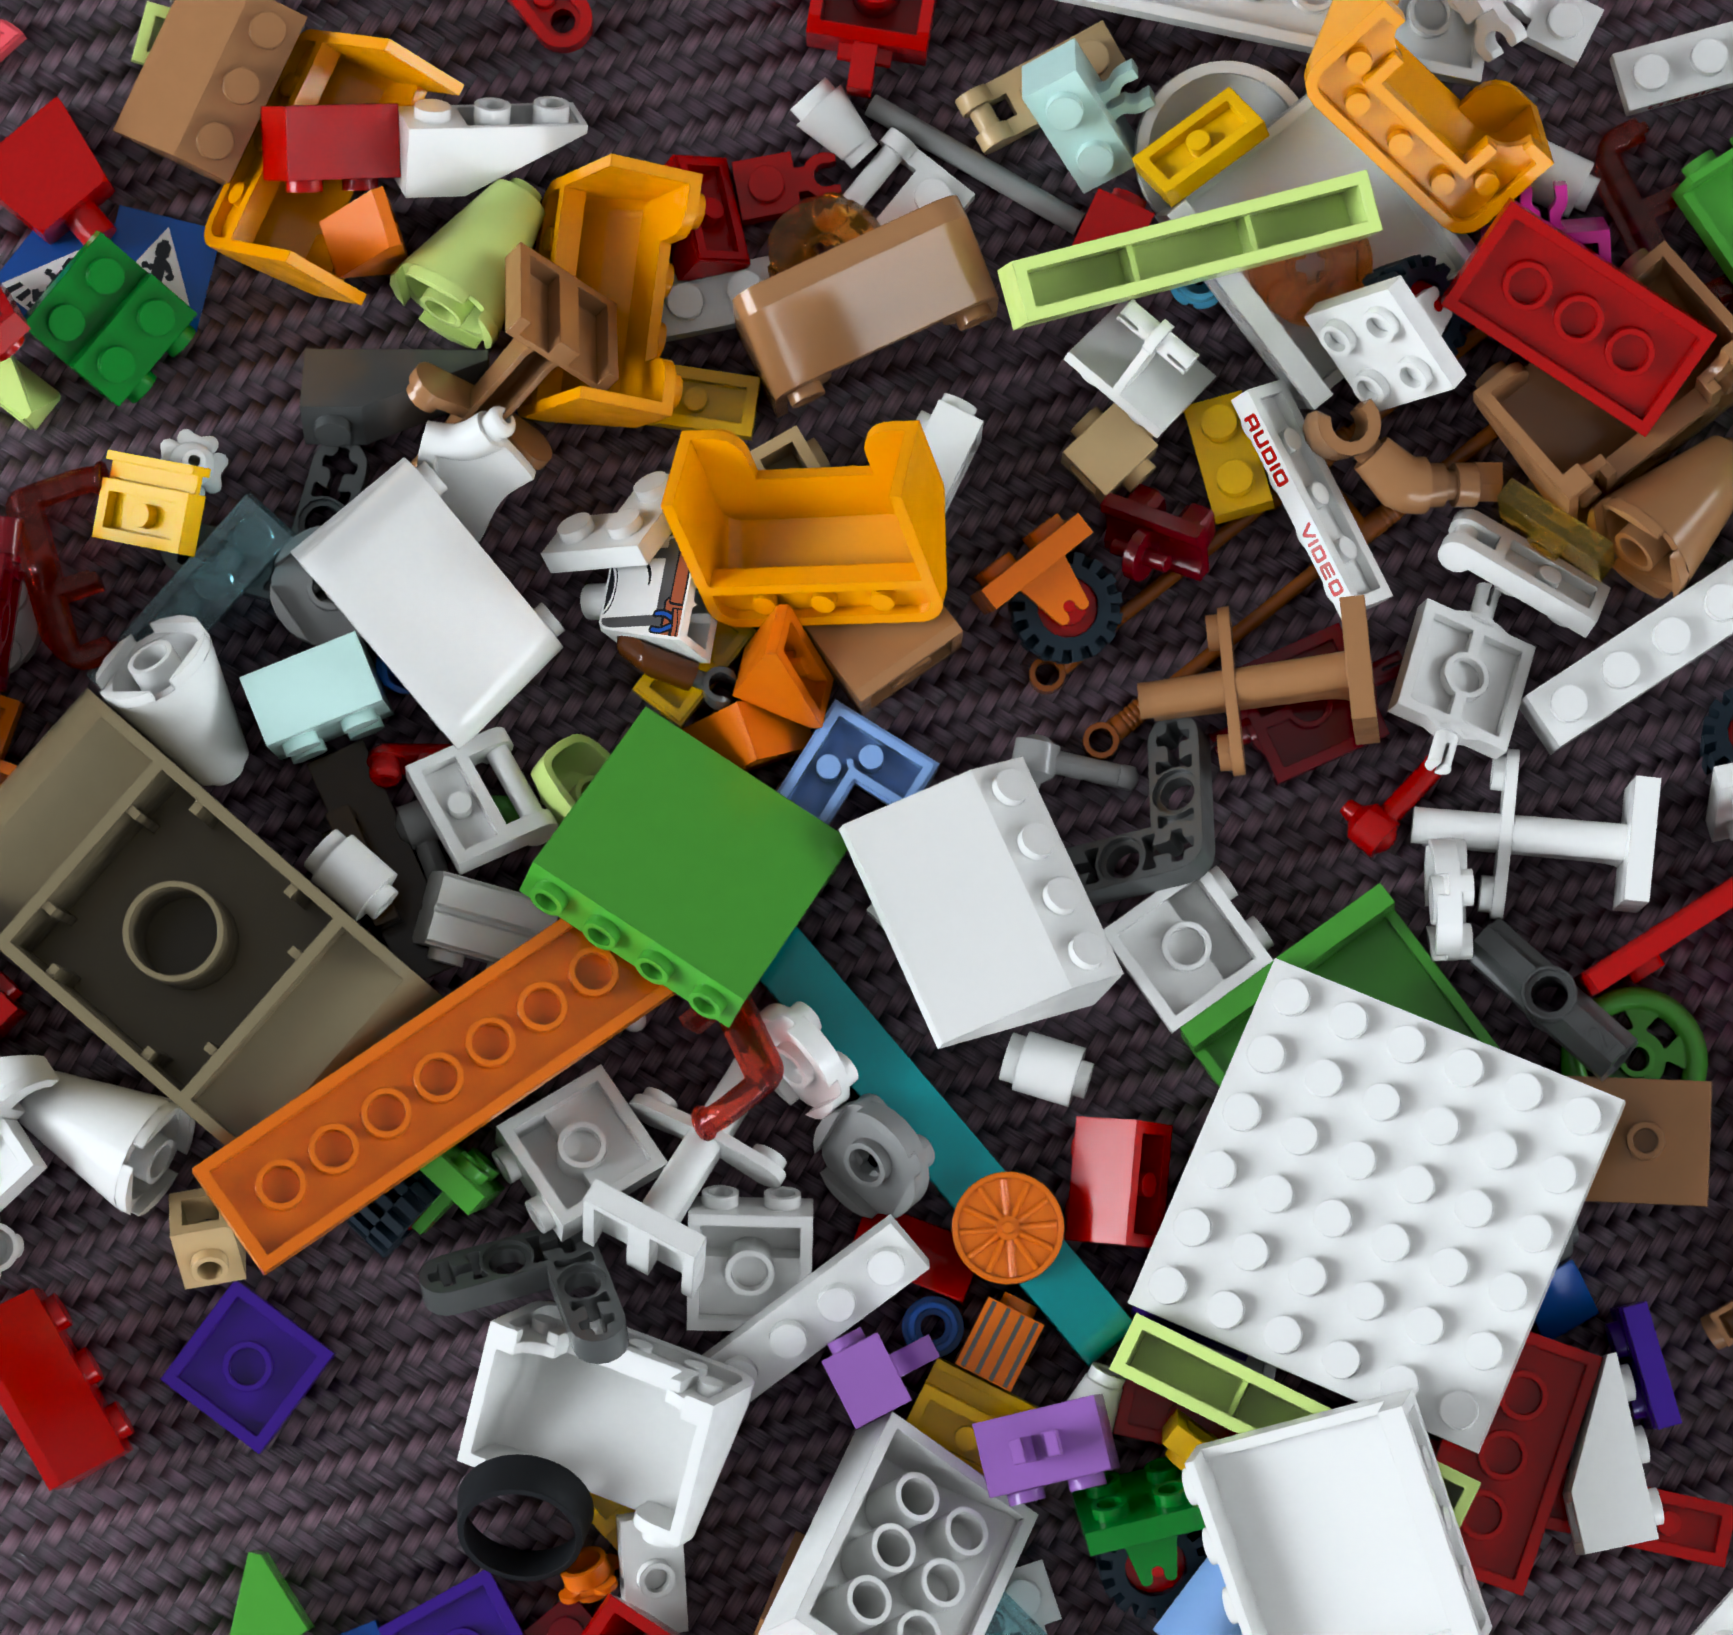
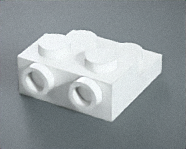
[916,393,984,514]
[1103,865,1274,1034]
[492,1064,668,1242]
[687,1185,813,1331]

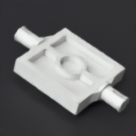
[1387,582,1536,775]

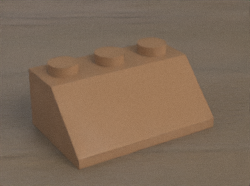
[112,0,308,185]

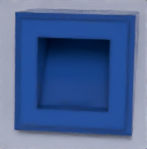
[1534,1259,1599,1340]

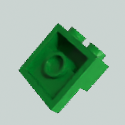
[24,230,198,407]

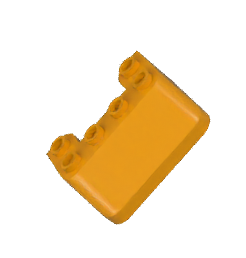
[517,153,706,428]
[661,420,947,628]

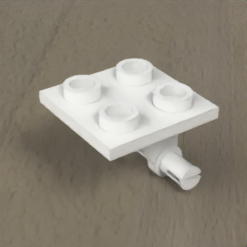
[1063,299,1216,438]

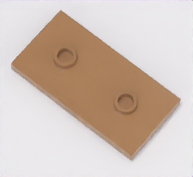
[1564,1075,1713,1207]

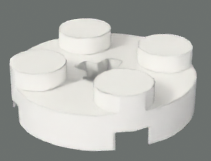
[1424,838,1475,962]
[745,1001,858,1119]

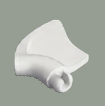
[418,406,536,542]

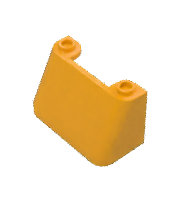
[1304,0,1554,234]

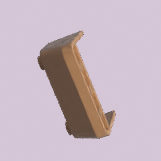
[732,195,999,418]

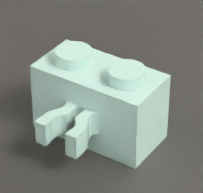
[1022,38,1156,194]

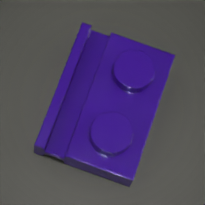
[1605,1301,1682,1430]

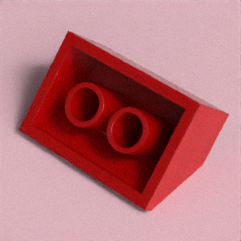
[0,1288,135,1491]

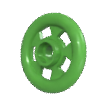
[1560,986,1708,1081]

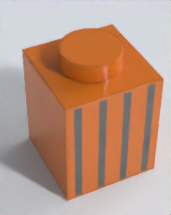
[954,1292,1044,1392]

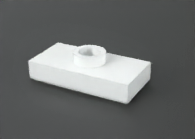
[616,1512,689,1633]

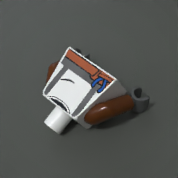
[580,533,737,710]

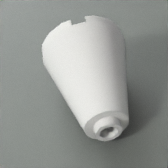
[96,615,249,786]
[19,1070,195,1216]

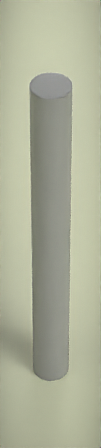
[864,94,1086,235]

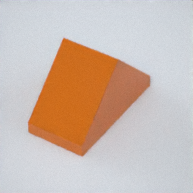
[319,186,409,279]
[732,604,834,729]
[682,700,813,772]

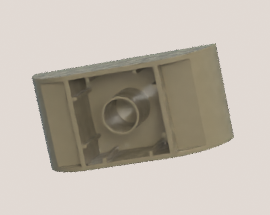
[0,687,444,1145]

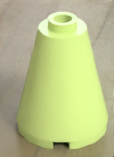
[390,178,545,350]

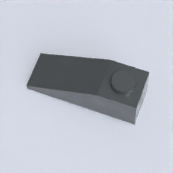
[300,348,490,447]

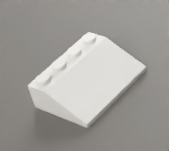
[839,756,1124,1049]
[758,1411,1038,1635]

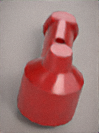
[1340,754,1444,858]

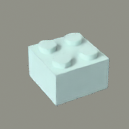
[239,631,394,764]

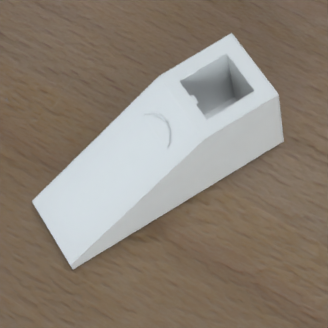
[394,96,588,198]
[1562,1352,1664,1555]

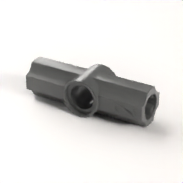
[1465,918,1638,1082]

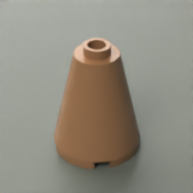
[1587,435,1733,599]

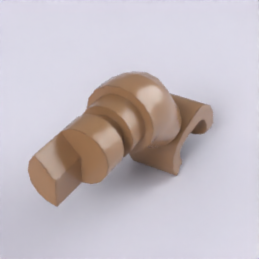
[1302,399,1503,514]

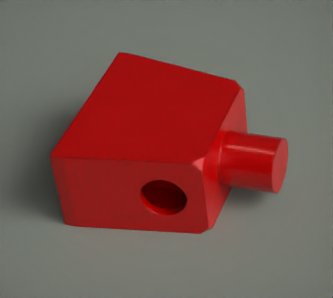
[0,96,117,246]

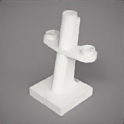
[1410,749,1661,920]
[583,1055,787,1299]

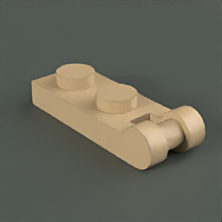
[955,20,1126,155]

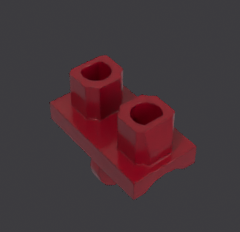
[1100,484,1216,582]

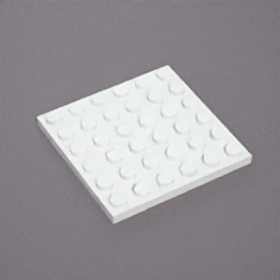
[1128,958,1626,1454]

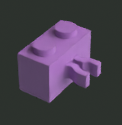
[821,1327,940,1429]
[972,1394,1120,1507]

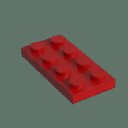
[1440,197,1717,437]
[1435,1332,1603,1596]

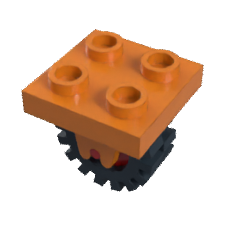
[970,513,1123,664]

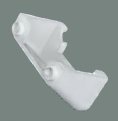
[290,457,565,750]
[457,1301,755,1548]

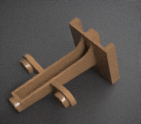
[406,242,619,470]
[1137,595,1380,777]

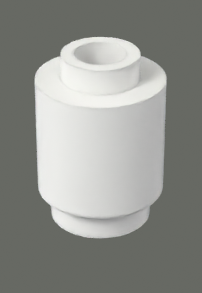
[1531,141,1601,218]
[304,829,398,921]
[999,1031,1094,1107]

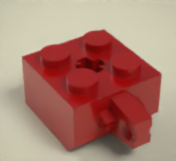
[806,0,937,99]

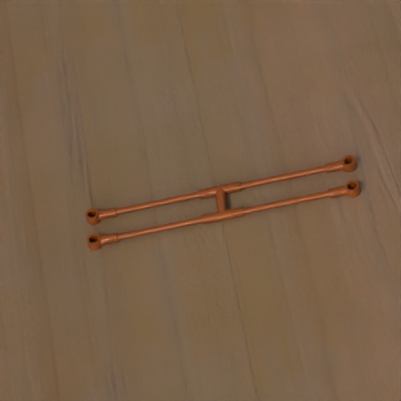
[1028,327,1498,760]

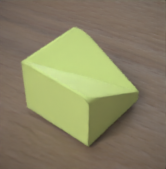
[0,355,61,430]

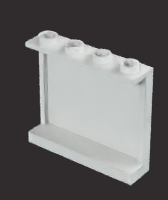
[1154,94,1476,410]
[1182,1388,1492,1635]

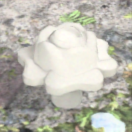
[160,429,228,496]

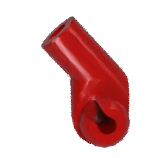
[366,743,452,787]

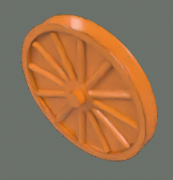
[952,1172,1064,1285]

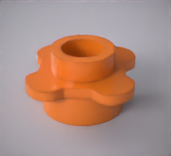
[558,1546,619,1605]

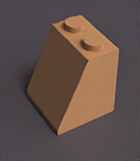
[803,605,963,716]

